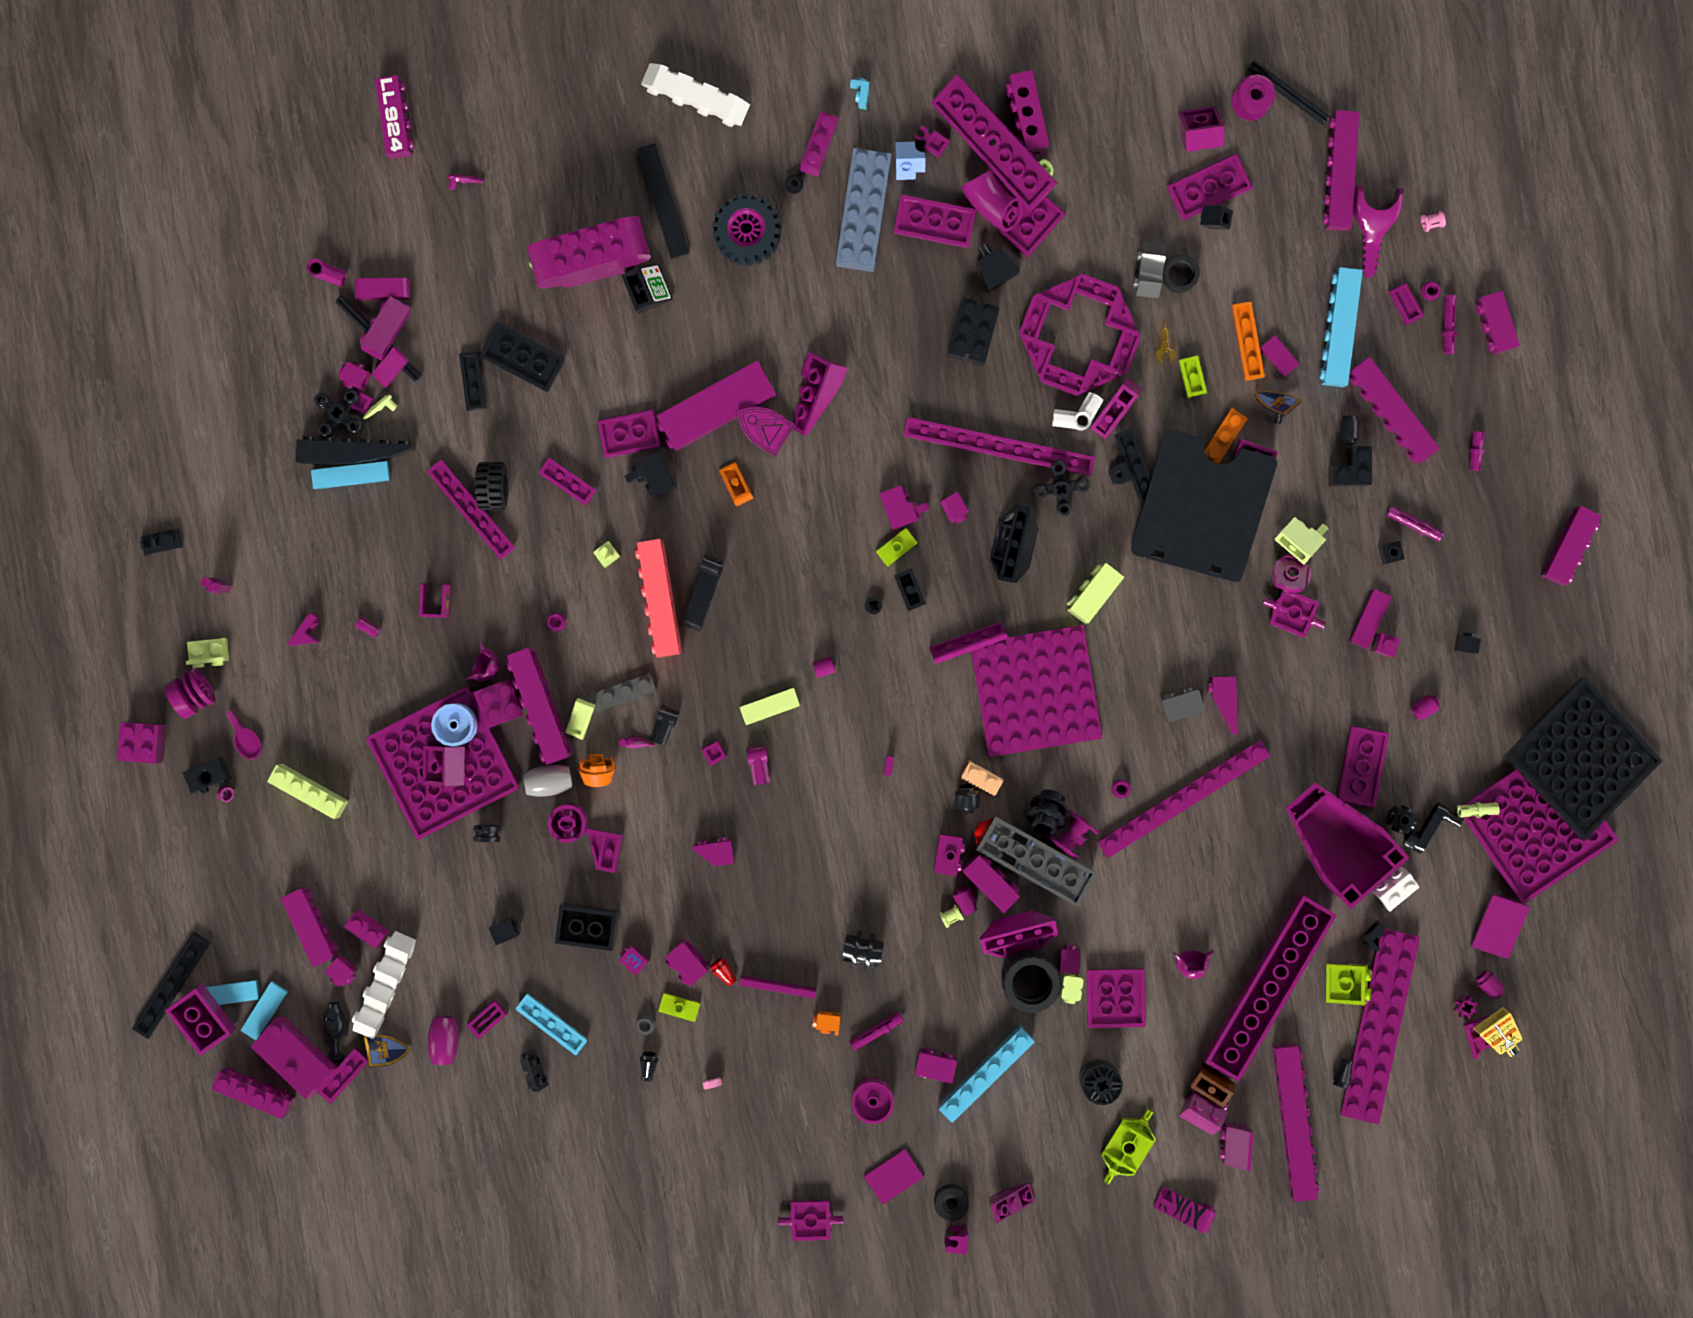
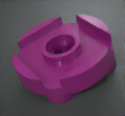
[1272,554,1312,592]

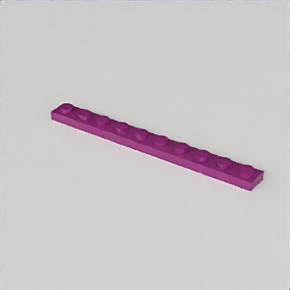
[903,417,1095,476]
[1097,740,1270,858]

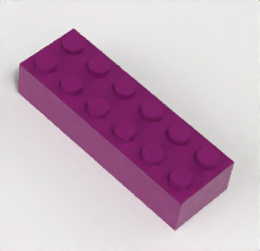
[506,648,573,765]

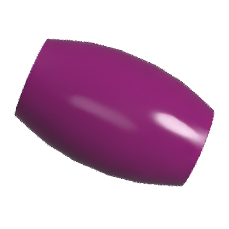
[427,1016,459,1065]

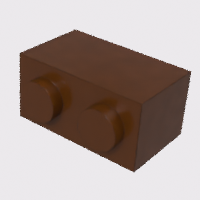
[1190,1063,1236,1108]

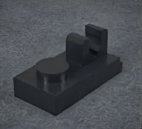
[140,529,183,556]

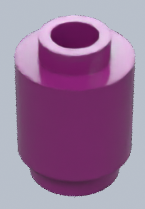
[1410,694,1440,721]
[952,886,978,916]
[1476,970,1505,999]

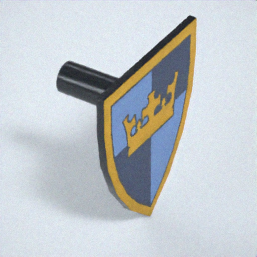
[1254,391,1303,424]
[363,1035,410,1068]

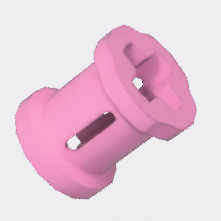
[1421,210,1446,232]

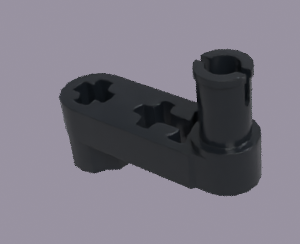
[1403,802,1464,854]

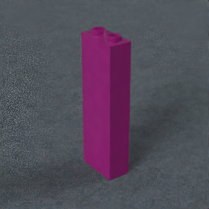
[656,360,777,451]

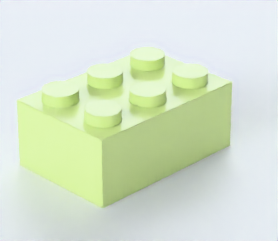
[1067,563,1124,624]

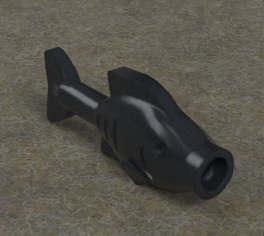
[323,1002,348,1061]

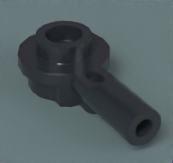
[785,168,806,194]

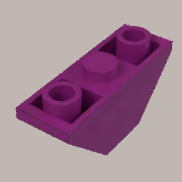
[989,1183,1035,1223]

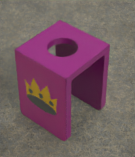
[419,583,450,618]

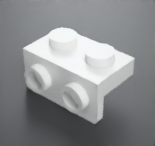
[1372,866,1419,911]

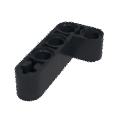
[682,554,725,632]

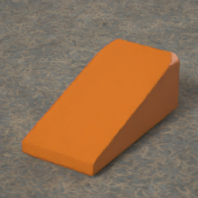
[719,462,753,506]

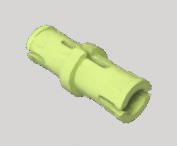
[1457,802,1499,818]

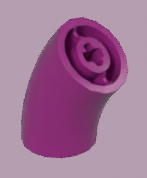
[960,170,1024,232]

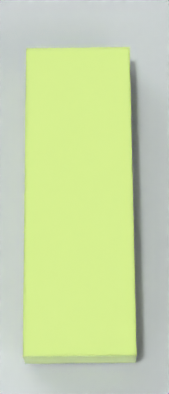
[740,688,800,725]

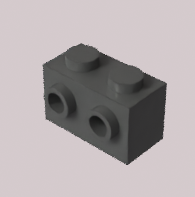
[1159,687,1205,723]

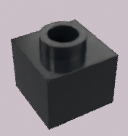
[1378,541,1405,565]
[1454,632,1481,654]

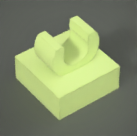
[593,541,621,568]

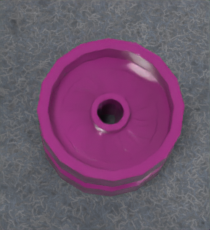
[852,1077,894,1124]

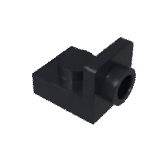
[1360,920,1386,952]

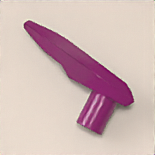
[447,174,484,191]
[618,737,655,748]

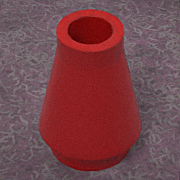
[710,957,737,986]

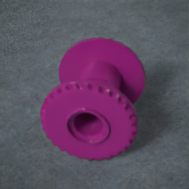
[1232,74,1276,121]
[1048,809,1099,860]

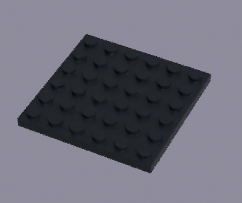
[1504,676,1663,840]

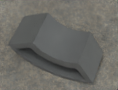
[1133,241,1166,298]

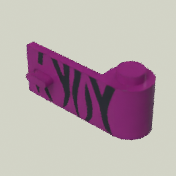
[1154,1186,1217,1234]

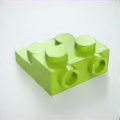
[1326,963,1372,1005]

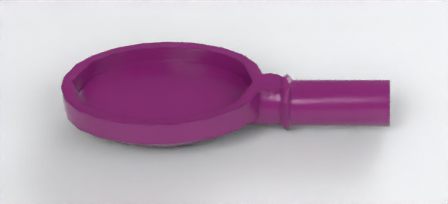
[226,710,262,760]

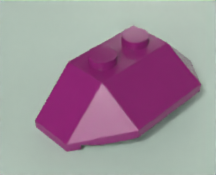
[979,910,1058,958]

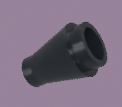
[640,1051,659,1082]
[1332,1059,1353,1090]

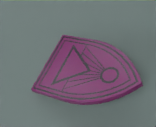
[738,407,795,457]

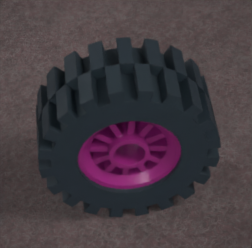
[712,193,781,266]

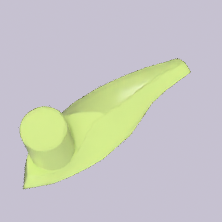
[362,395,398,419]

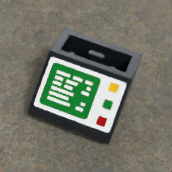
[621,264,673,314]

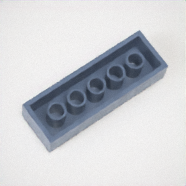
[836,148,892,272]

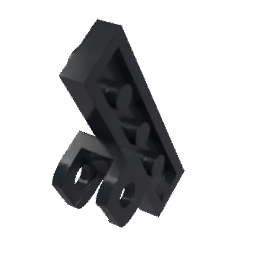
[1108,428,1151,507]

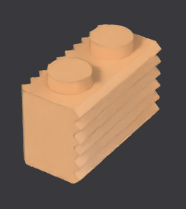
[961,761,1004,796]

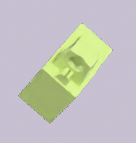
[1275,517,1329,564]

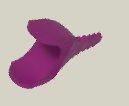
[1353,185,1404,279]

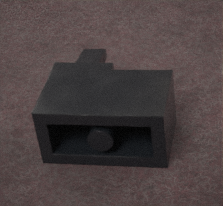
[624,452,677,498]

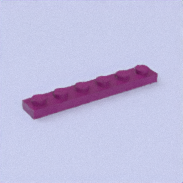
[427,460,516,560]

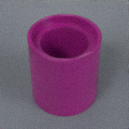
[812,656,836,678]

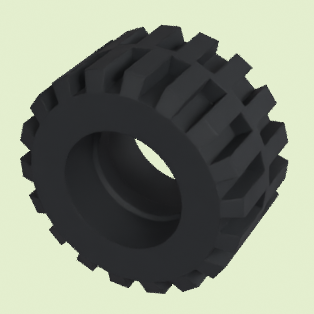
[475,462,509,510]

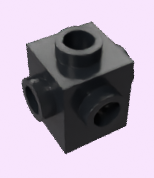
[1386,805,1417,834]

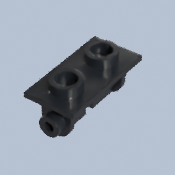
[520,1050,548,1092]

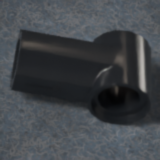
[649,705,680,746]

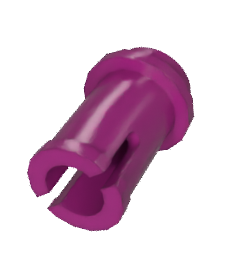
[355,617,381,638]

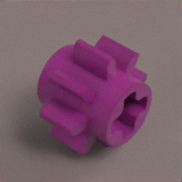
[1452,994,1478,1019]

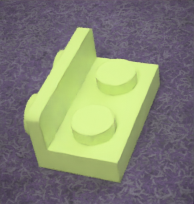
[186,638,229,668]

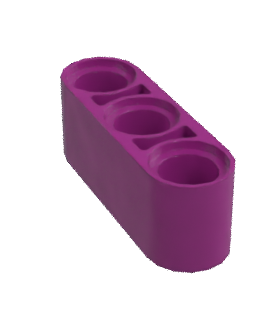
[355,278,410,300]

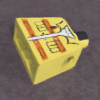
[1473,1007,1522,1057]

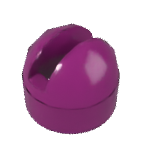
[216,786,234,802]

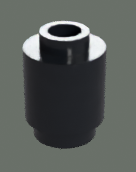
[1339,416,1359,445]

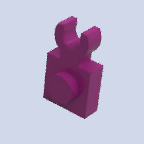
[914,126,950,158]

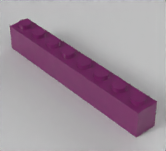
[1272,1043,1320,1202]

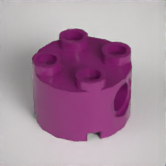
[547,803,589,843]

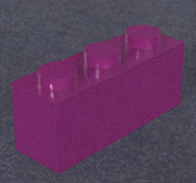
[801,111,839,177]
[1475,291,1520,355]
[360,296,411,361]

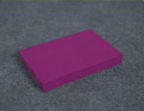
[999,196,1066,258]
[597,409,661,459]
[1471,893,1530,959]

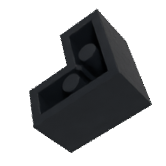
[1328,446,1372,487]

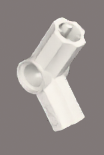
[1052,392,1103,431]

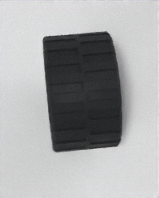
[1001,949,1061,1013]

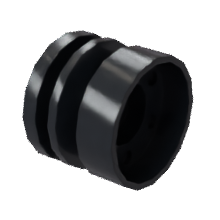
[1079,1059,1123,1105]

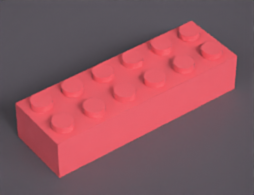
[635,539,683,658]

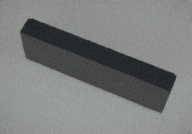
[459,352,487,411]

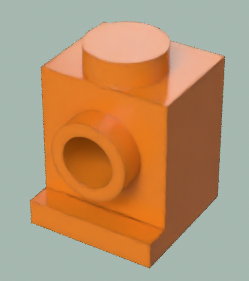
[812,1011,841,1036]

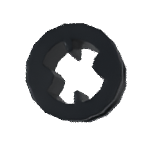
[865,597,882,615]

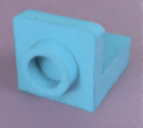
[850,78,870,110]

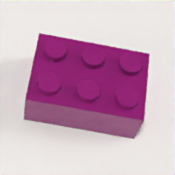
[962,852,1020,913]
[165,983,236,1056]

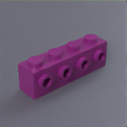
[211,1067,295,1119]

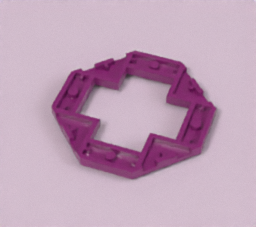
[1019,274,1141,396]

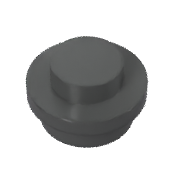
[636,1015,655,1035]

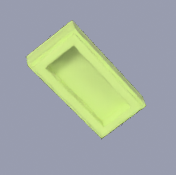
[565,698,596,740]

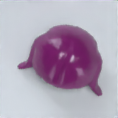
[465,641,499,682]
[1173,950,1214,979]

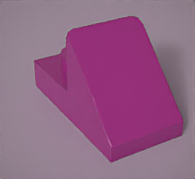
[287,613,321,646]

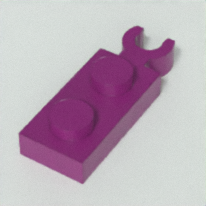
[200,576,232,594]

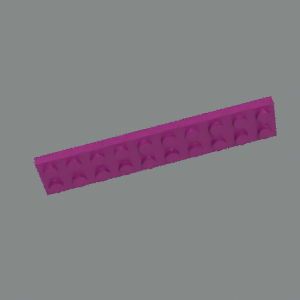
[1340,929,1420,1125]

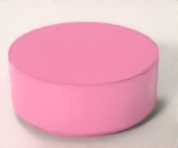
[702,1077,722,1089]

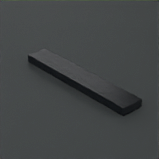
[637,143,689,260]
[132,932,211,1039]

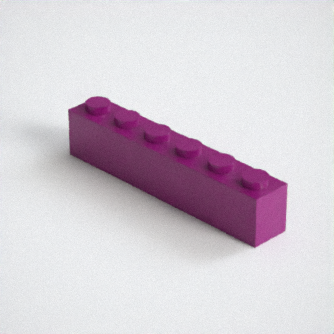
[1322,110,1360,231]
[1349,357,1440,464]

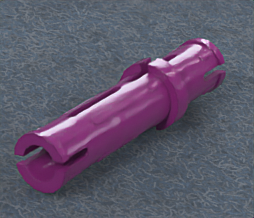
[1442,295,1458,354]
[1386,505,1444,542]
[849,1011,905,1051]

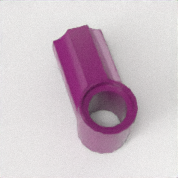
[306,259,348,287]
[746,745,770,785]

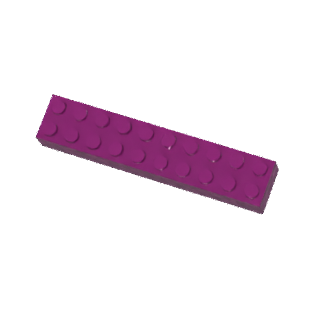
[1202,893,1337,1082]

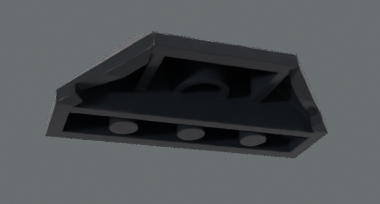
[990,504,1038,583]

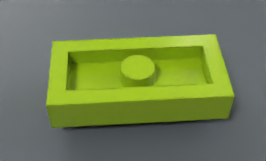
[1178,356,1207,398]
[876,528,918,567]
[658,992,701,1022]

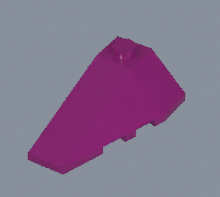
[793,352,848,436]

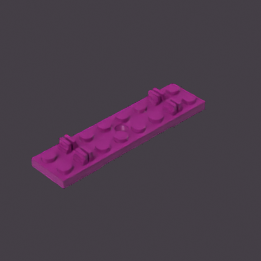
[931,74,1058,212]

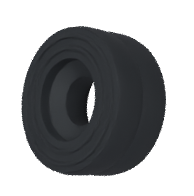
[934,1184,969,1222]

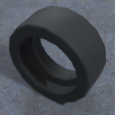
[1163,255,1200,293]

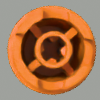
[578,754,616,787]

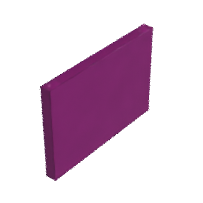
[864,1149,924,1205]

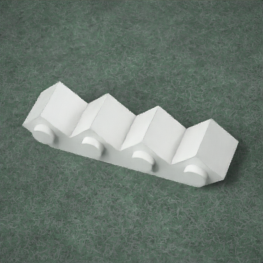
[641,63,750,127]
[352,931,416,1039]

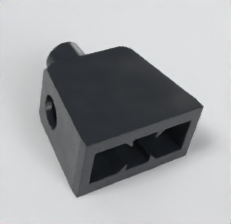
[976,243,1020,293]

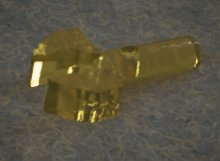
[1156,327,1176,364]

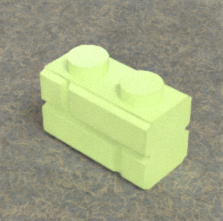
[1060,973,1083,1004]

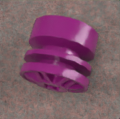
[164,668,216,719]

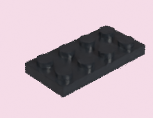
[479,323,566,393]

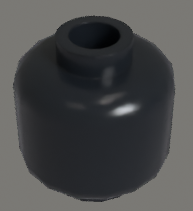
[955,784,980,814]

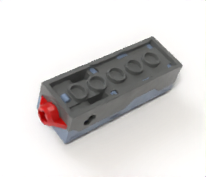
[974,814,1097,907]

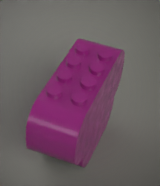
[527,216,651,289]

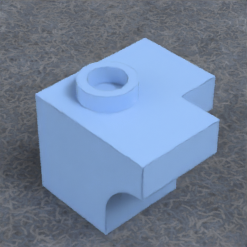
[896,142,925,180]

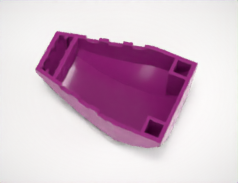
[1285,782,1409,910]

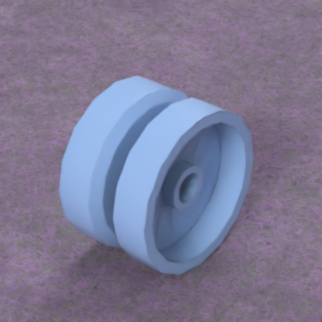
[431,703,479,746]

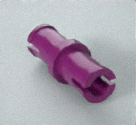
[1469,431,1485,471]

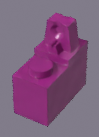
[879,485,930,530]

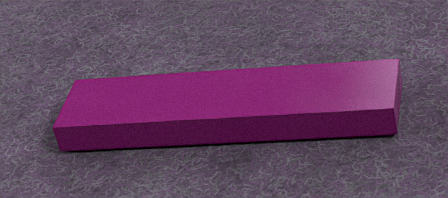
[929,622,1008,664]
[739,975,816,999]

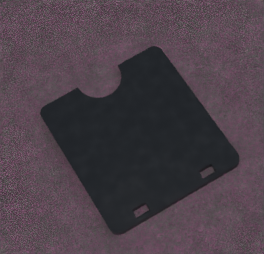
[1131,429,1277,582]

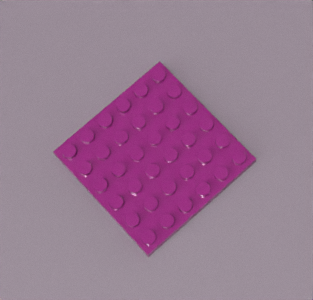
[971,625,1102,757]
[365,686,520,840]
[1456,769,1619,904]

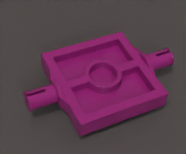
[1262,589,1326,638]
[778,1200,843,1241]

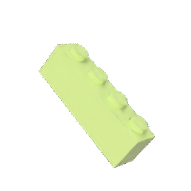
[267,764,348,819]

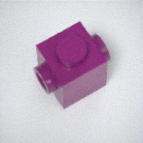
[338,361,372,391]

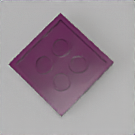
[1086,968,1146,1028]

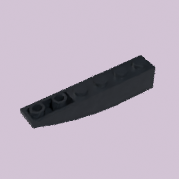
[296,436,416,466]

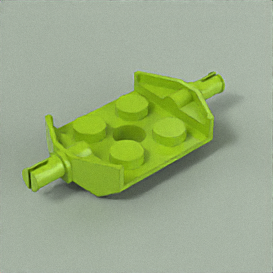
[1100,1108,1156,1184]

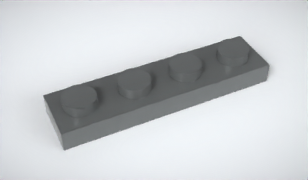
[579,673,657,714]

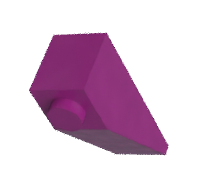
[1090,378,1142,440]
[1207,676,1238,734]

